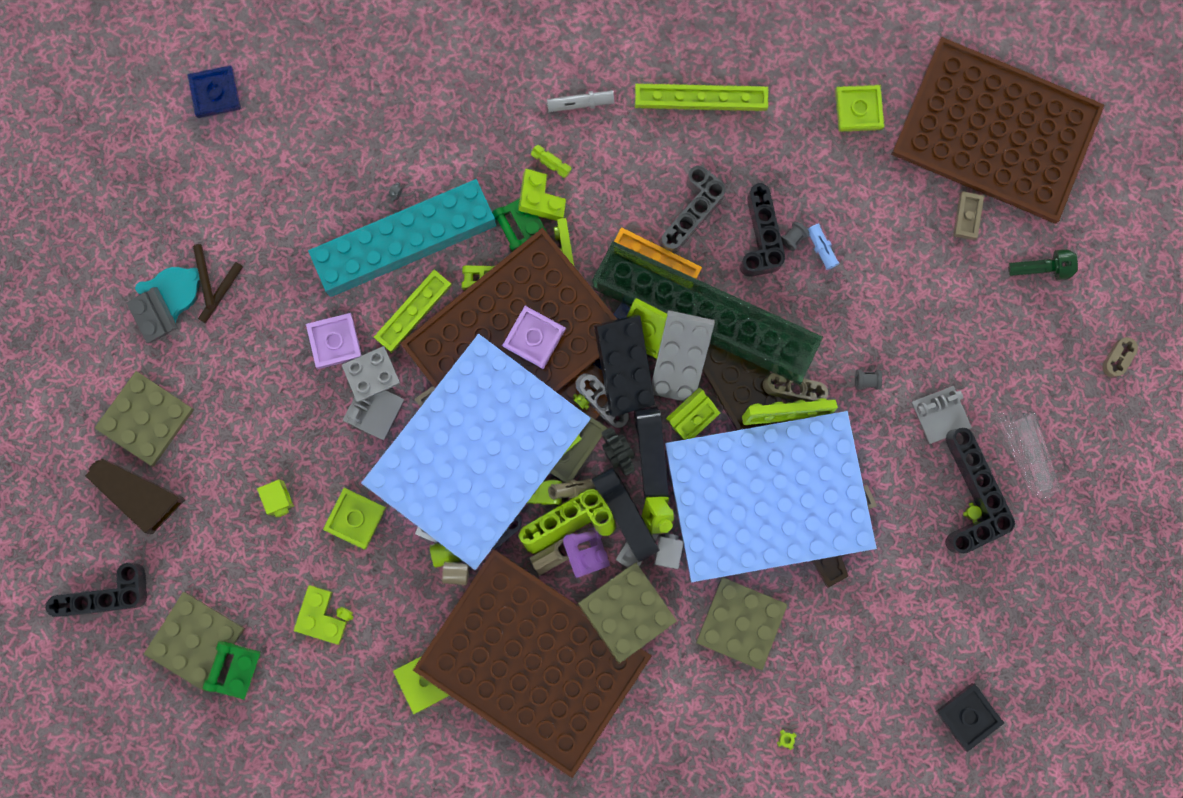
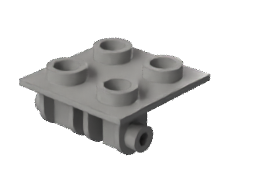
[342,346,400,403]
[912,386,972,444]
[342,390,405,441]

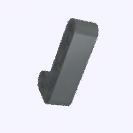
[660,165,726,254]

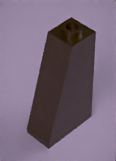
[85,459,185,534]

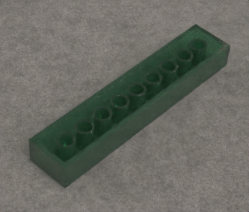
[592,241,823,385]

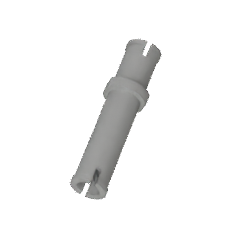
[547,90,615,113]

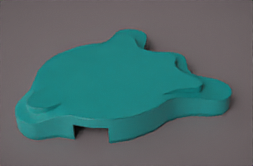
[135,267,200,323]

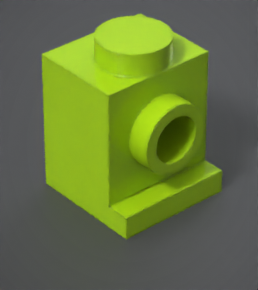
[641,497,674,534]

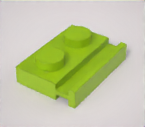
[666,388,720,440]

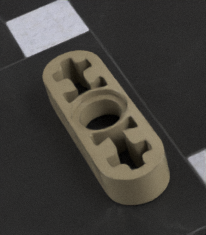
[763,373,828,402]

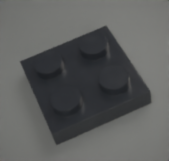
[935,683,1004,752]

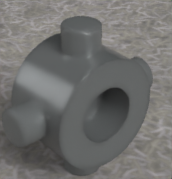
[388,182,403,201]

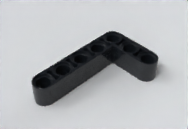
[945,428,1015,554]

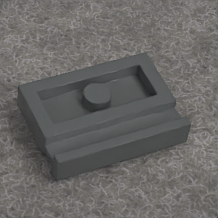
[127,287,178,344]

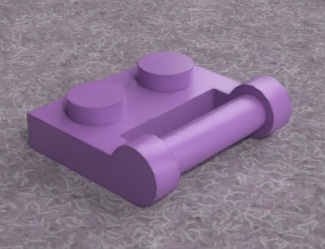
[563,527,610,578]

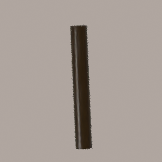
[193,244,215,309]
[198,262,243,324]

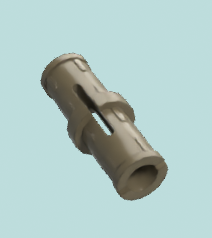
[548,478,595,500]

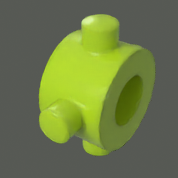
[573,394,589,410]
[963,503,982,523]
[336,607,353,622]
[777,729,797,750]

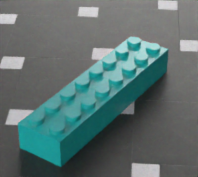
[308,179,496,298]

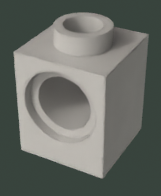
[654,533,684,570]

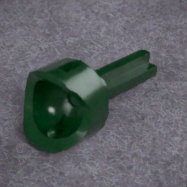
[1008,249,1078,280]

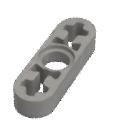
[576,374,628,428]

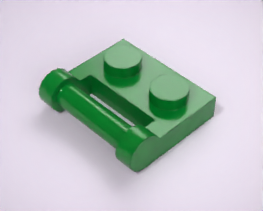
[492,199,548,252]
[202,641,261,700]

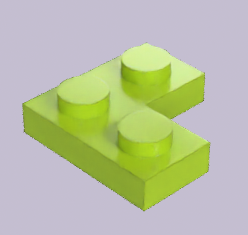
[518,169,566,221]
[294,585,347,645]

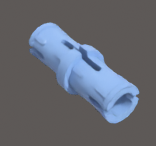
[807,224,839,270]

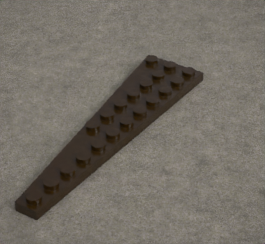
[702,313,849,588]

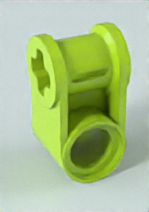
[526,480,562,505]

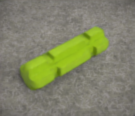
[531,145,572,178]

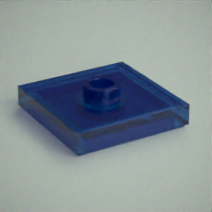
[187,65,241,118]

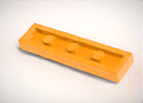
[611,227,702,289]

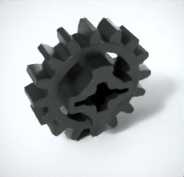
[601,427,636,476]

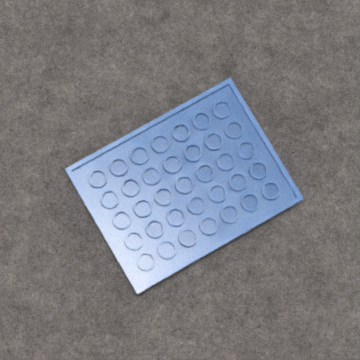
[361,334,591,570]
[665,411,877,582]

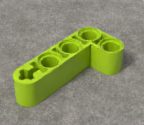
[519,489,616,554]

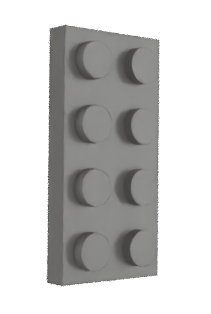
[651,310,715,401]

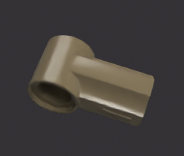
[530,539,569,576]
[442,562,469,585]

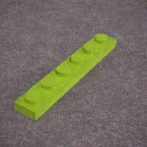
[635,84,768,111]

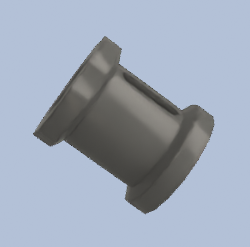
[781,221,809,251]
[855,369,882,390]

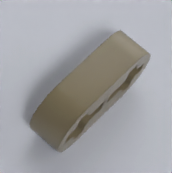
[1102,337,1138,378]

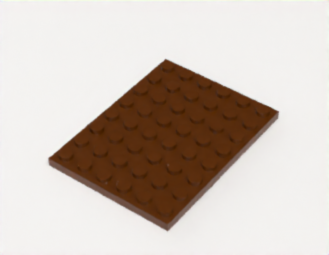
[891,37,1105,224]
[400,228,617,392]
[412,549,652,778]

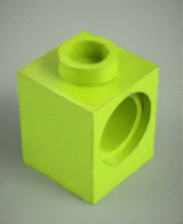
[257,479,294,518]

